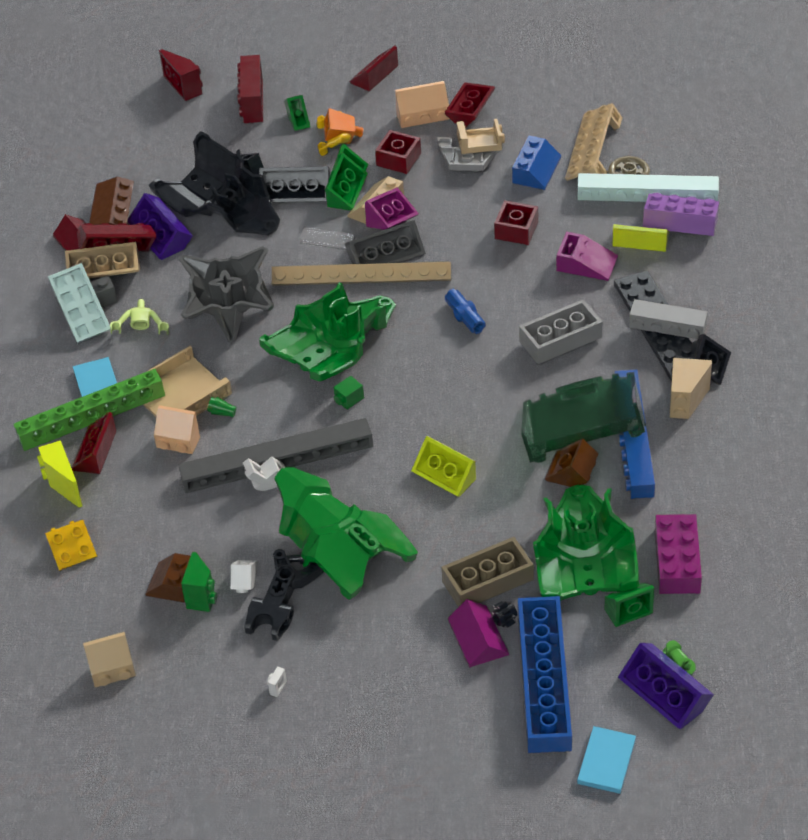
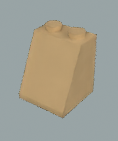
[670,358,712,419]

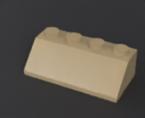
[65,242,140,278]

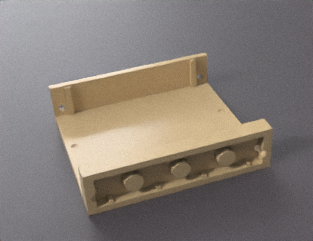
[143,346,232,418]

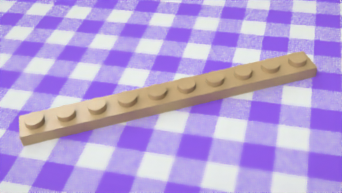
[272,262,451,286]

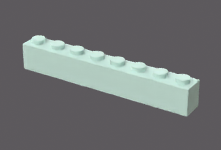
[578,173,719,202]

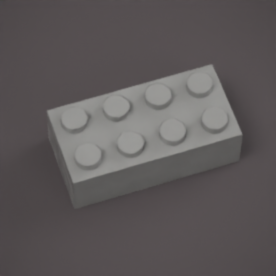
[519,299,603,364]

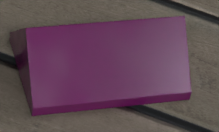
[365,187,419,230]
[448,599,509,668]

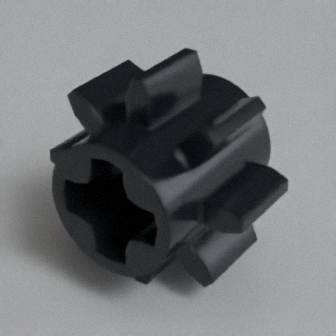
[491,601,518,628]

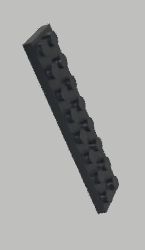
[614,271,693,382]

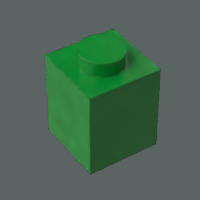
[333,376,364,410]

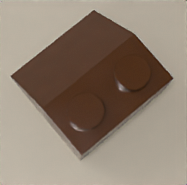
[545,439,599,487]
[145,553,190,603]

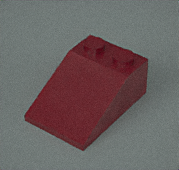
[159,49,203,101]

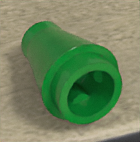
[207,397,237,417]

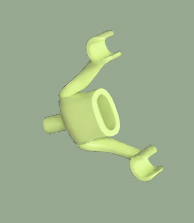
[110,299,169,335]

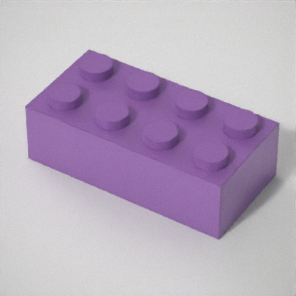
[643,193,719,236]

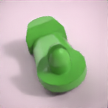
[663,640,696,675]

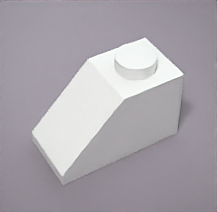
[231,560,257,593]

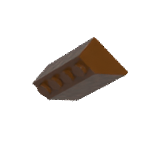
[89,176,134,225]

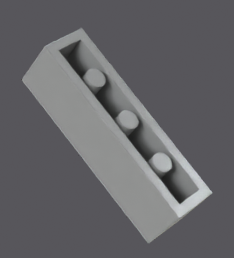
[629,299,708,339]

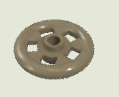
[608,156,650,175]

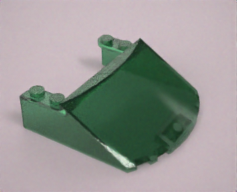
[521,372,646,463]

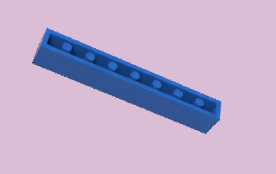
[611,369,655,499]

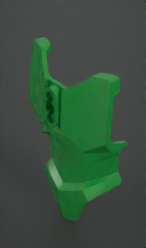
[259,282,396,381]
[274,467,418,600]
[533,485,639,601]

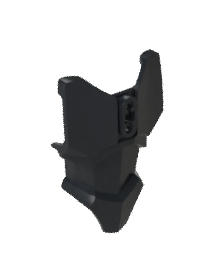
[149,131,281,235]

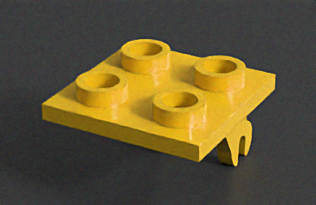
[45,519,97,571]

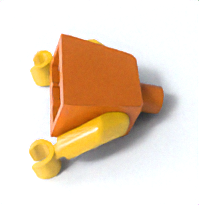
[316,108,364,156]

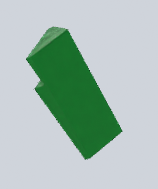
[325,143,368,211]

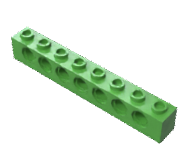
[14,369,165,451]

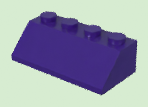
[127,193,193,260]
[618,643,714,729]

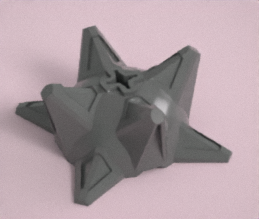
[178,246,274,342]

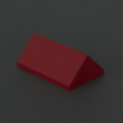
[349,45,398,92]
[445,82,495,128]
[53,214,86,251]
[72,411,116,474]

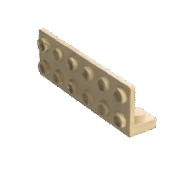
[565,103,623,181]

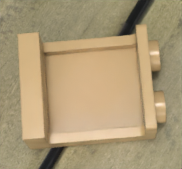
[457,119,505,154]

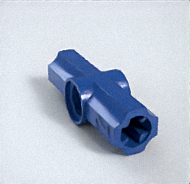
[445,288,486,334]

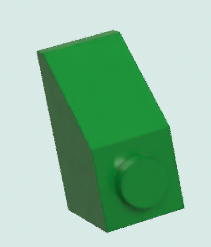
[284,95,311,131]

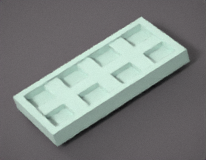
[48,263,110,344]

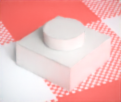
[267,666,287,697]

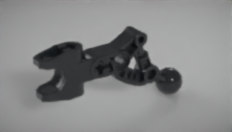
[244,549,324,641]

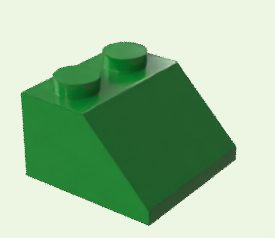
[181,552,217,612]
[604,583,654,627]

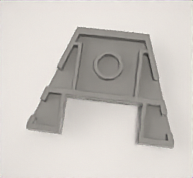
[437,137,503,172]

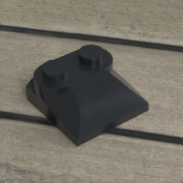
[691,334,731,385]

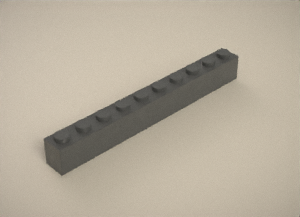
[178,418,373,493]

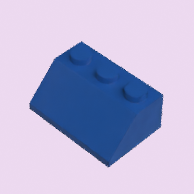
[512,135,561,190]

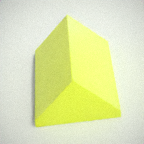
[613,224,669,252]
[411,436,476,497]

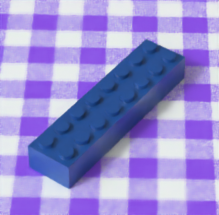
[518,596,572,753]

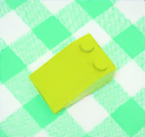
[37,440,82,507]

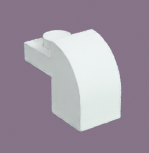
[243,457,285,491]

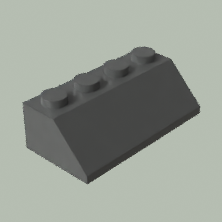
[344,220,426,264]

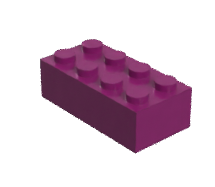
[655,514,702,594]

